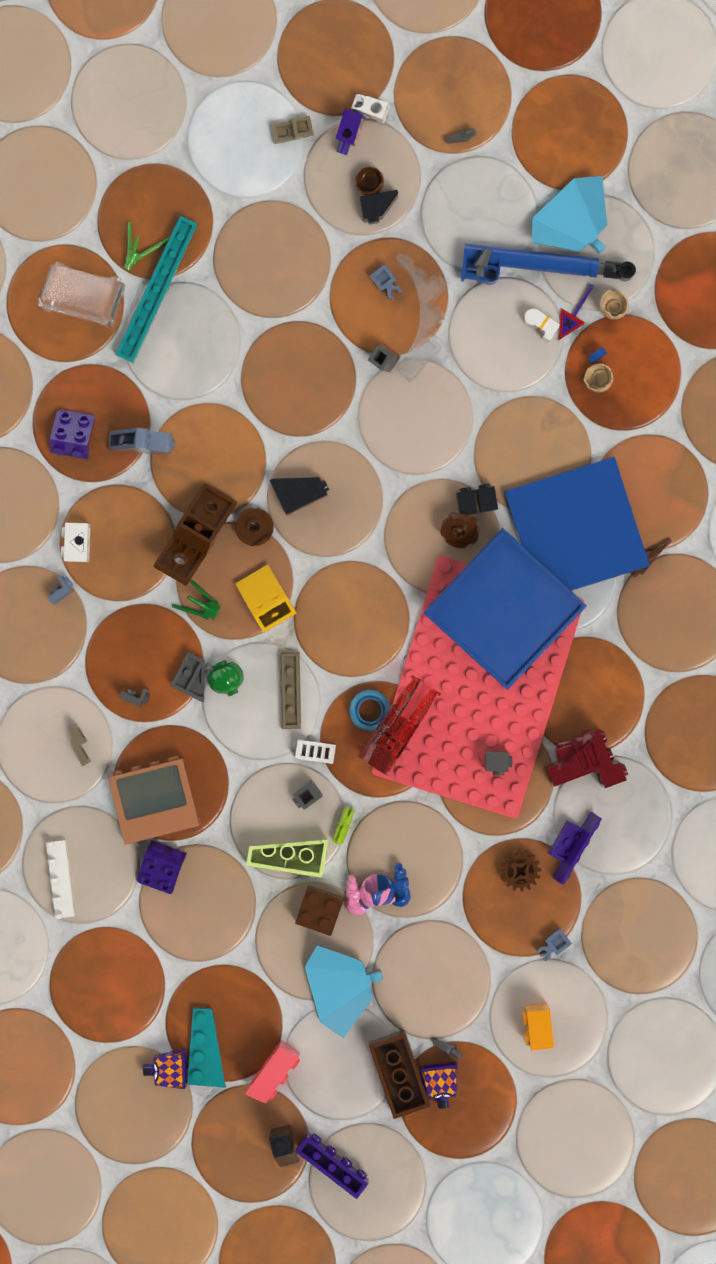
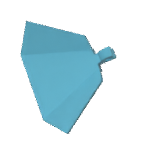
[532,176,607,254]
[305,945,383,1038]

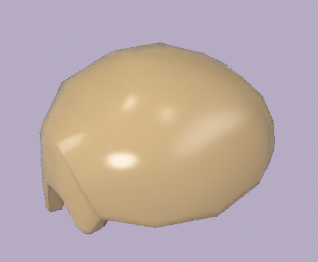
[599,290,629,319]
[584,363,614,392]

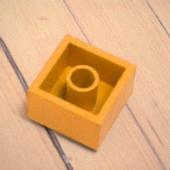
[522,1003,554,1051]

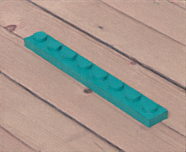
[115,216,198,364]

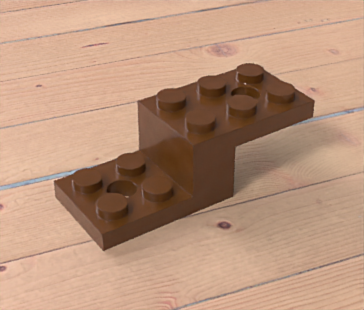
[153,483,238,586]

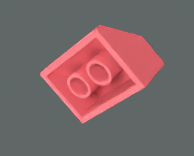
[246,1040,300,1103]

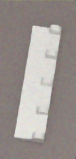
[46,840,75,919]

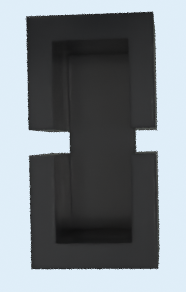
[456,484,498,515]

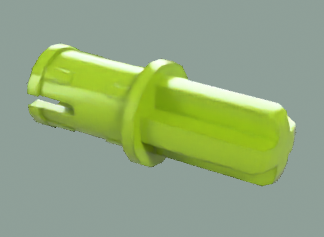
[333,806,356,845]

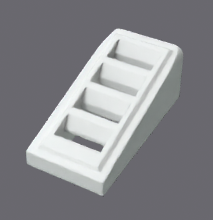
[295,739,336,764]

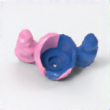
[345,863,411,916]

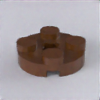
[236,508,274,546]
[440,512,480,548]

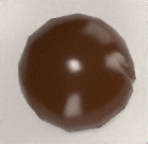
[355,166,384,195]

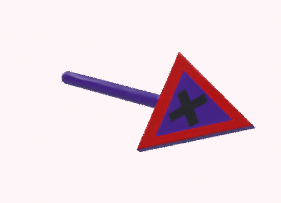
[559,284,594,340]

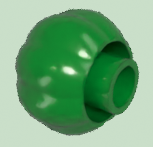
[208,660,244,697]

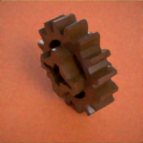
[499,849,542,892]

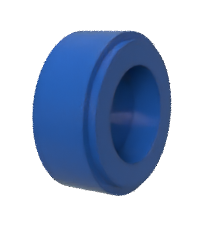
[587,347,607,363]

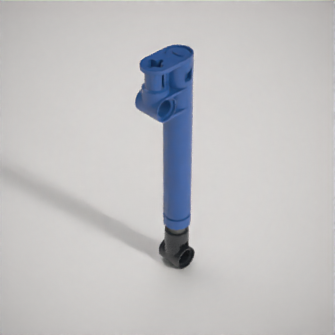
[461,243,636,285]

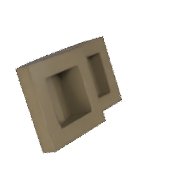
[270,116,314,144]
[72,725,91,766]

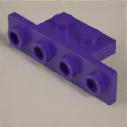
[548,812,602,885]

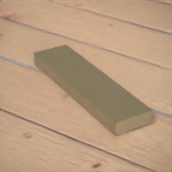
[280,652,301,729]

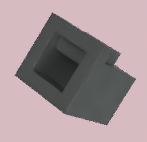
[292,780,323,810]

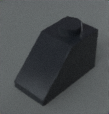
[360,190,398,225]

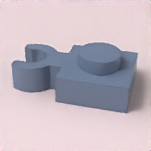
[369,264,402,300]
[536,928,572,961]

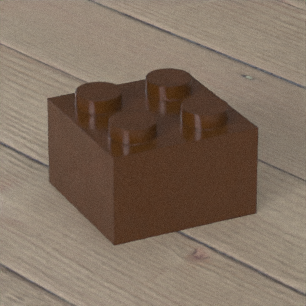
[295,885,344,936]

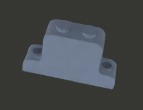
[108,428,175,455]

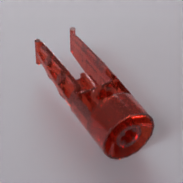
[358,675,441,776]

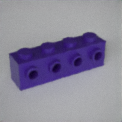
[295,1132,369,1199]

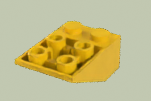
[235,564,297,633]

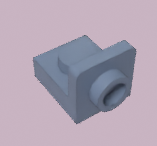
[48,575,74,604]

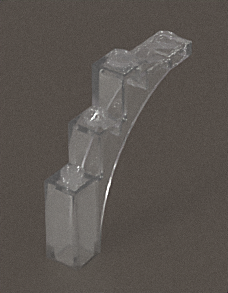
[395,253,447,382]

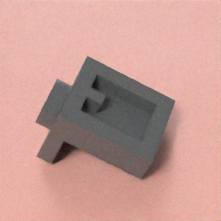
[119,688,150,707]

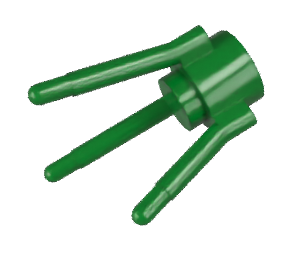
[172,581,220,620]

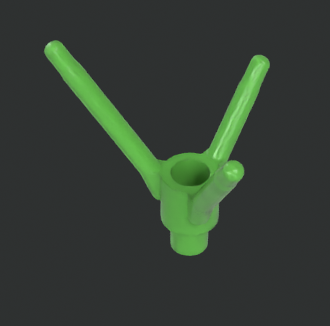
[124,222,169,270]

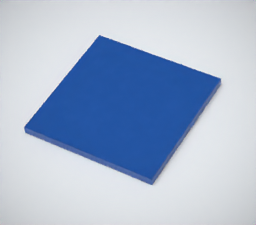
[505,457,650,591]
[423,527,587,690]

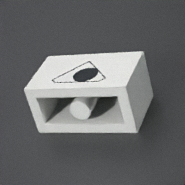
[61,523,91,563]

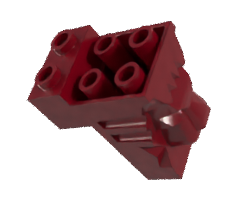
[545,727,628,788]

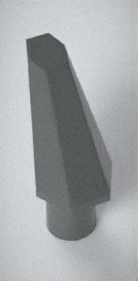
[445,128,476,143]
[473,249,492,277]
[433,1040,462,1060]

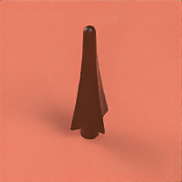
[631,538,672,577]

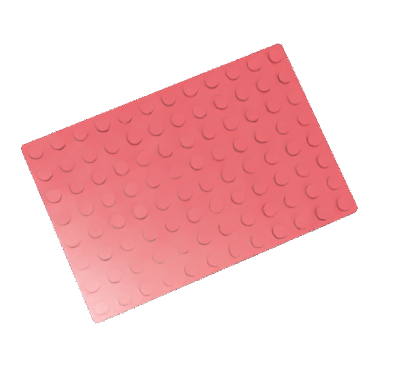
[372,556,584,818]

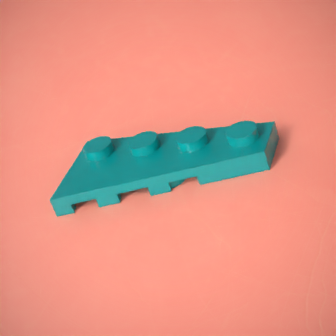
[187,1007,226,1088]

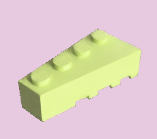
[246,839,329,878]

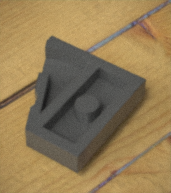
[170,651,205,702]

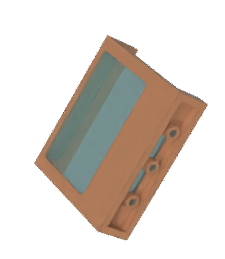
[108,755,201,845]

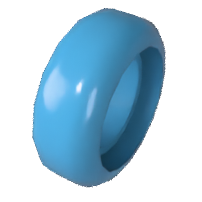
[349,689,391,732]

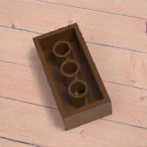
[369,1030,430,1119]

